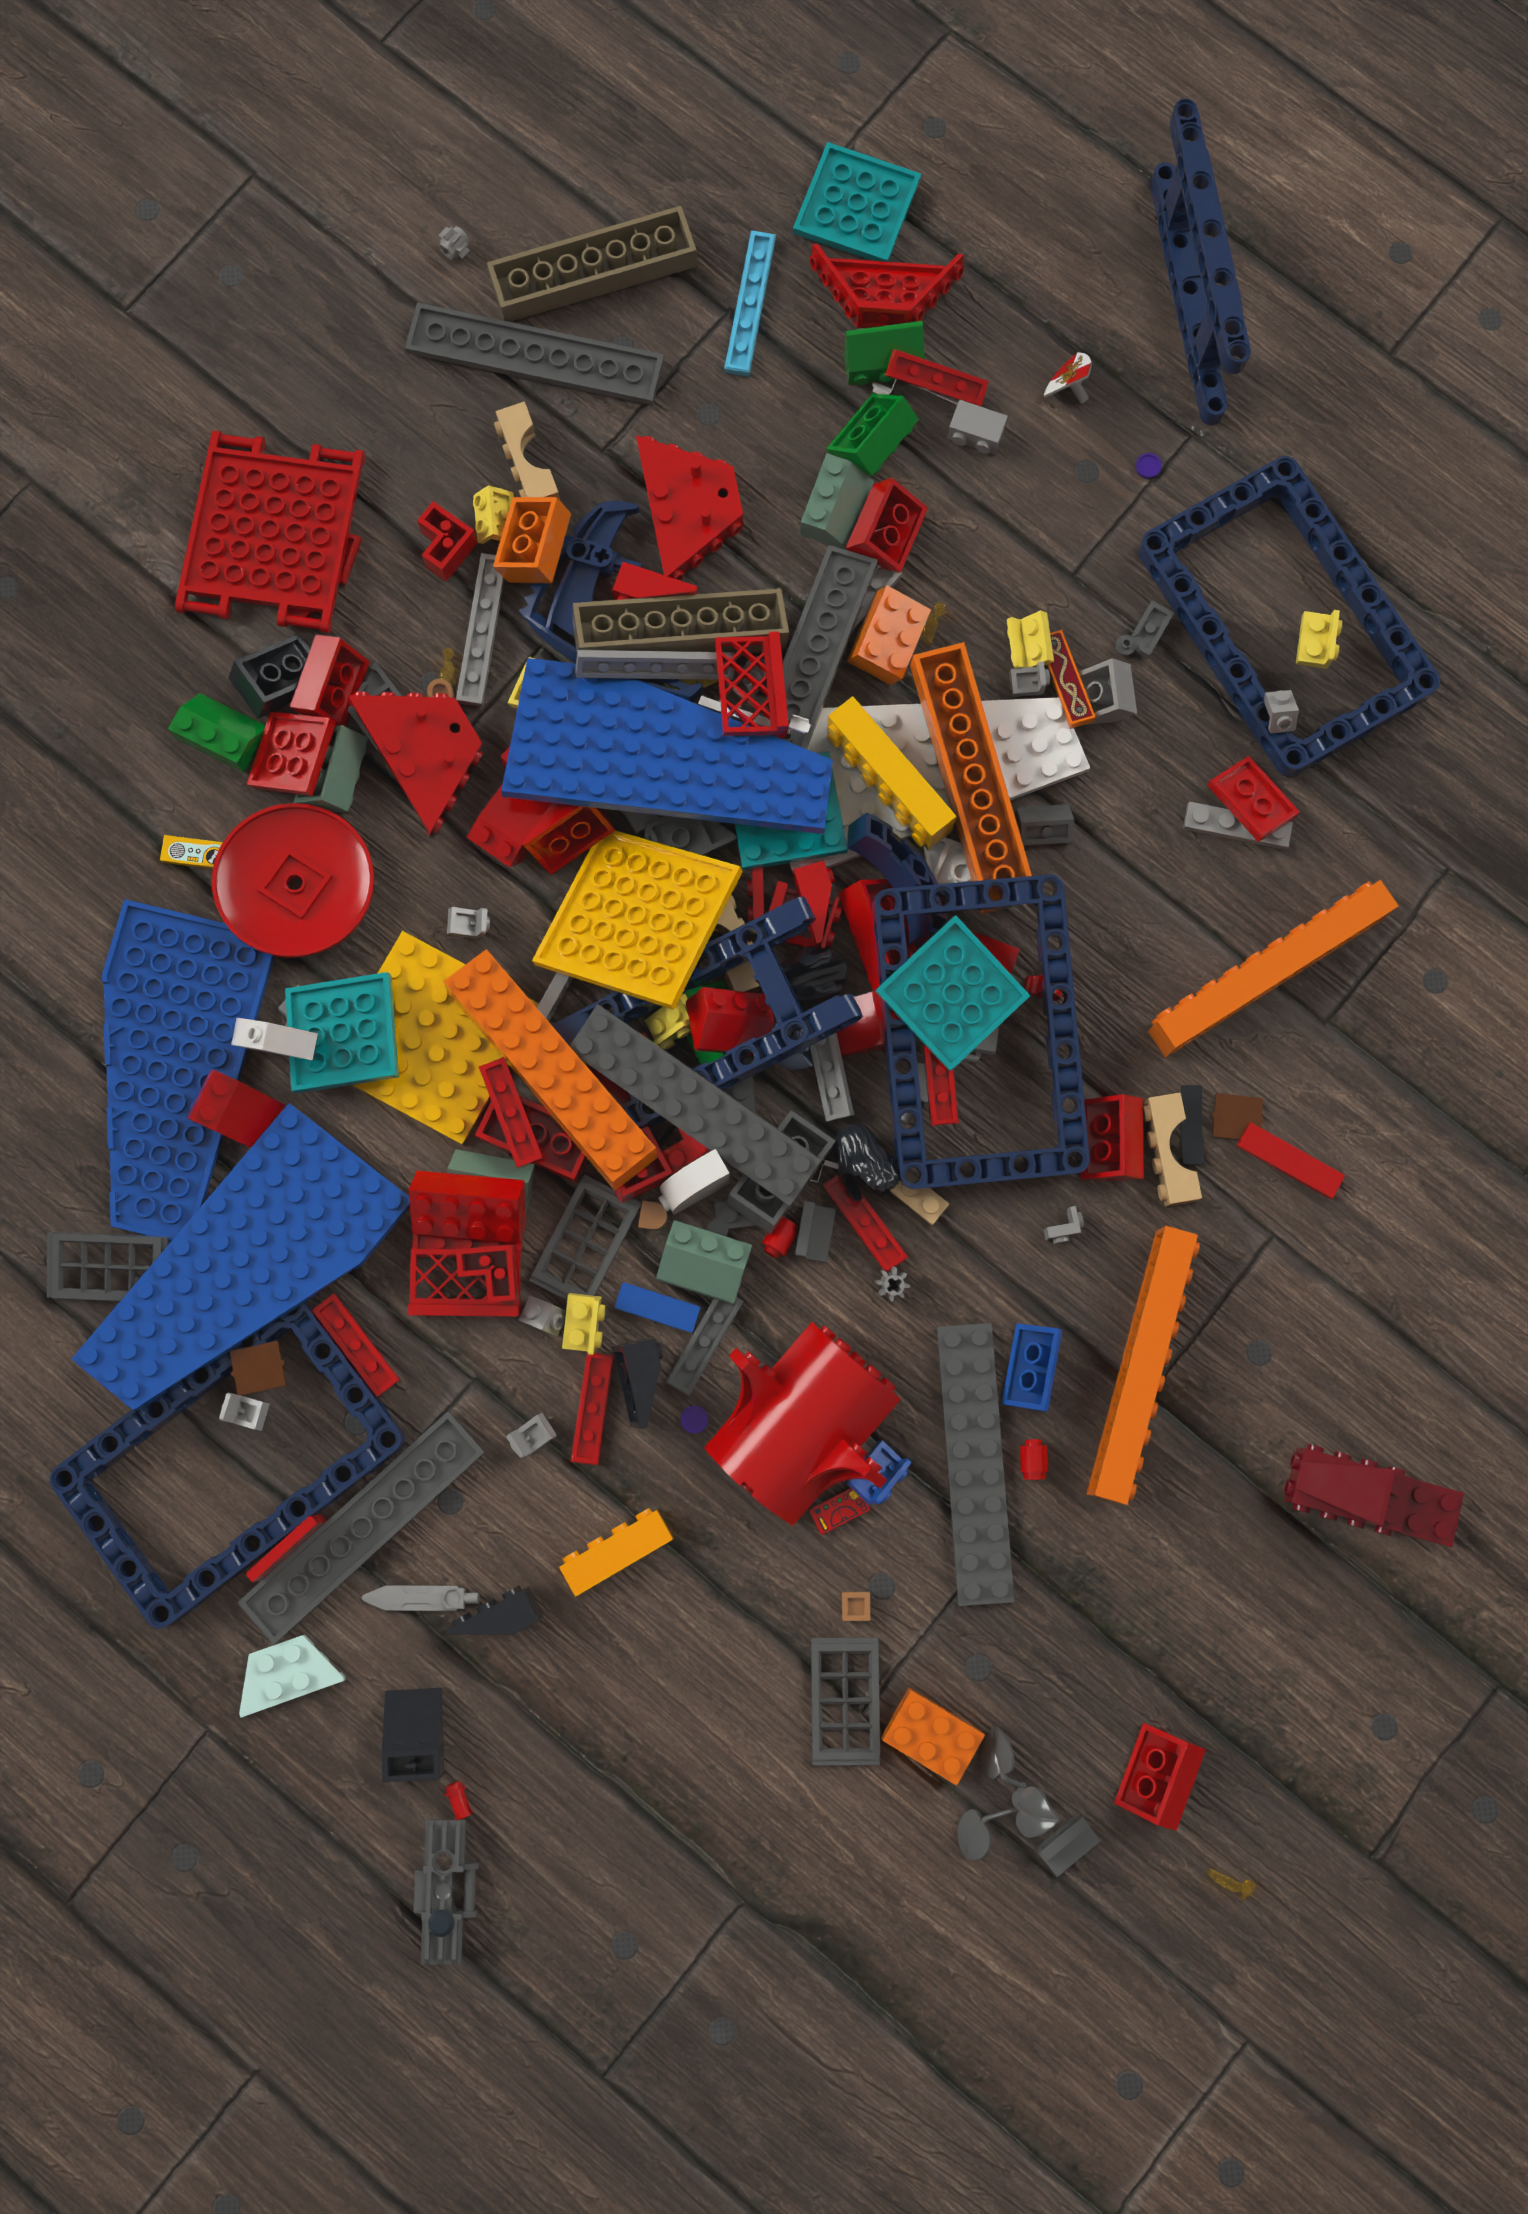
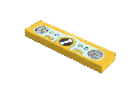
[160,835,223,869]

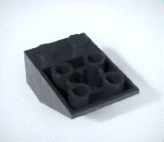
[447,1585,544,1635]
[382,1687,445,1783]

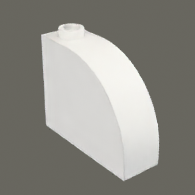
[231,1018,318,1060]
[658,1149,730,1215]

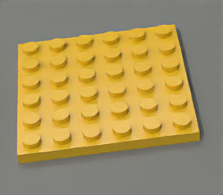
[532,831,743,1010]
[352,931,539,1146]

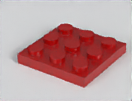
[246,712,336,796]

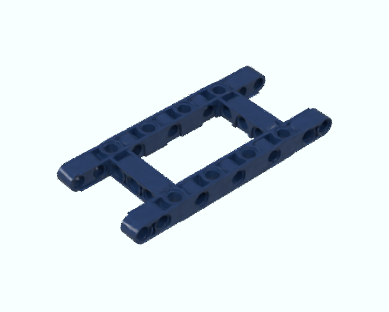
[1151,98,1251,426]
[552,896,863,1129]

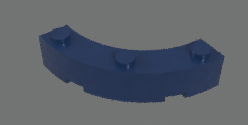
[847,812,949,947]

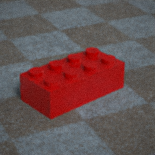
[475,1096,588,1184]
[409,1170,527,1243]

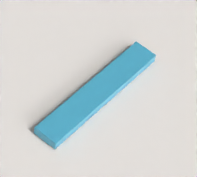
[724,230,776,377]

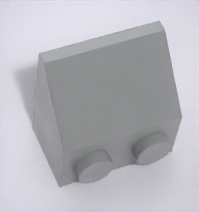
[1078,658,1137,725]

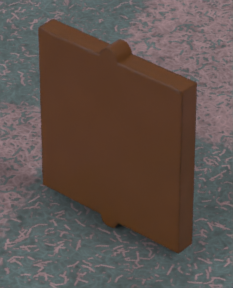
[1211,1093,1264,1140]
[230,1341,287,1396]

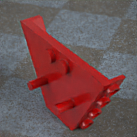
[809,244,964,328]
[636,435,743,581]
[348,691,484,838]

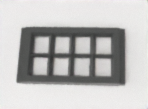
[529,1175,642,1300]
[47,1232,169,1301]
[811,1637,880,1765]

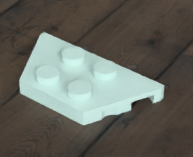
[239,1634,346,1718]

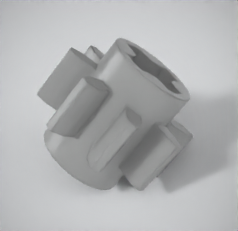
[438,226,470,260]
[875,1266,910,1301]

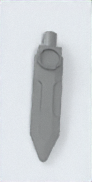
[362,1585,479,1611]

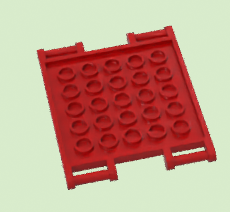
[175,430,365,634]

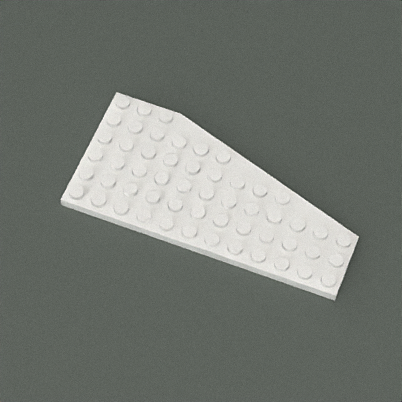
[789,697,1090,873]

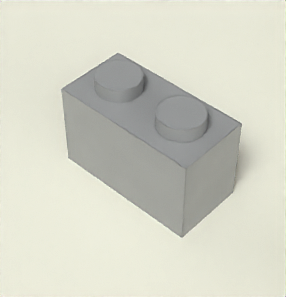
[947,400,1008,455]

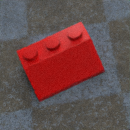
[845,478,928,573]
[290,635,370,727]
[685,987,774,1056]
[1080,1094,1144,1181]
[1114,1723,1206,1831]

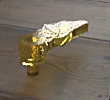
[923,602,946,645]
[439,647,455,682]
[1208,1868,1256,1900]

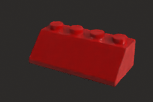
[838,879,919,991]

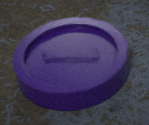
[1136,453,1162,479]
[681,1406,708,1433]

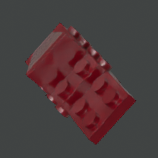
[1284,1444,1464,1547]

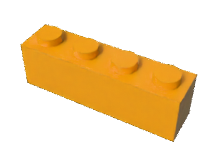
[559,1508,674,1597]

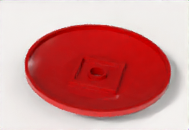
[212,803,374,958]

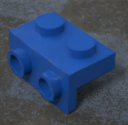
[845,1440,912,1505]

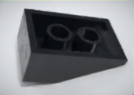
[228,633,310,719]
[612,1338,663,1429]

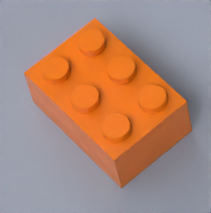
[493,497,571,583]
[846,585,931,685]
[881,1687,985,1786]

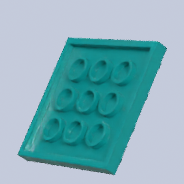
[793,142,921,262]
[735,751,848,871]
[875,915,1030,1071]
[285,972,399,1094]

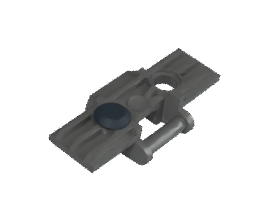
[413,1819,479,1964]

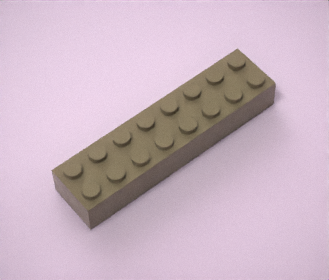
[487,206,697,322]
[572,588,789,654]

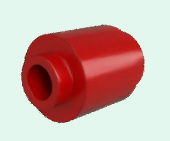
[761,1217,799,1259]
[1020,1439,1048,1480]

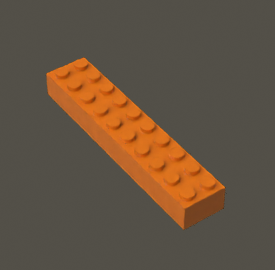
[910,642,1032,915]
[1148,880,1399,1058]
[443,949,658,1191]
[1086,1226,1200,1505]

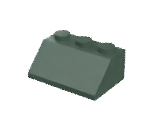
[800,453,874,550]
[294,725,368,813]
[447,1149,535,1216]
[656,1220,752,1304]

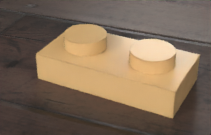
[890,1170,949,1225]

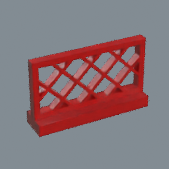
[715,631,789,739]
[408,1249,521,1316]

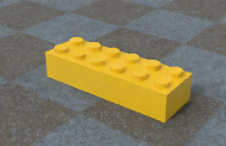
[827,696,956,851]

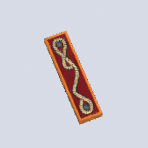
[1046,630,1096,729]

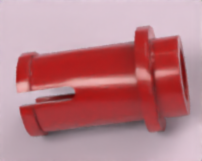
[444,1780,473,1820]

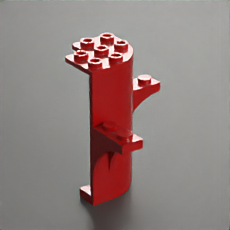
[704,1322,901,1526]

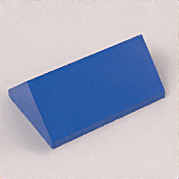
[1001,1323,1062,1413]

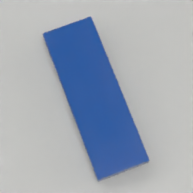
[614,1282,701,1333]

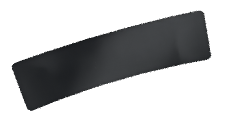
[1181,1085,1205,1164]

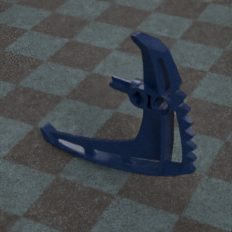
[519,500,704,702]

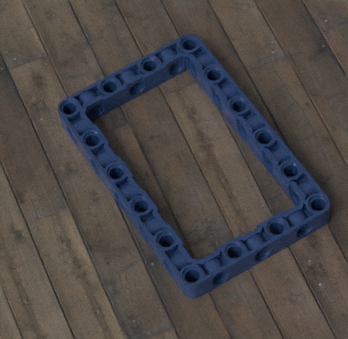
[1138,456,1440,777]
[872,874,1090,1189]
[49,1301,405,1629]

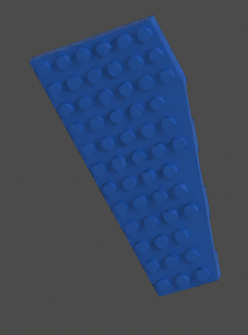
[501,658,833,834]
[102,899,275,1241]
[72,1103,410,1411]

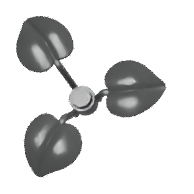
[958,1726,1061,1860]

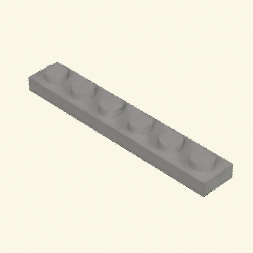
[456,553,505,707]
[575,650,736,680]

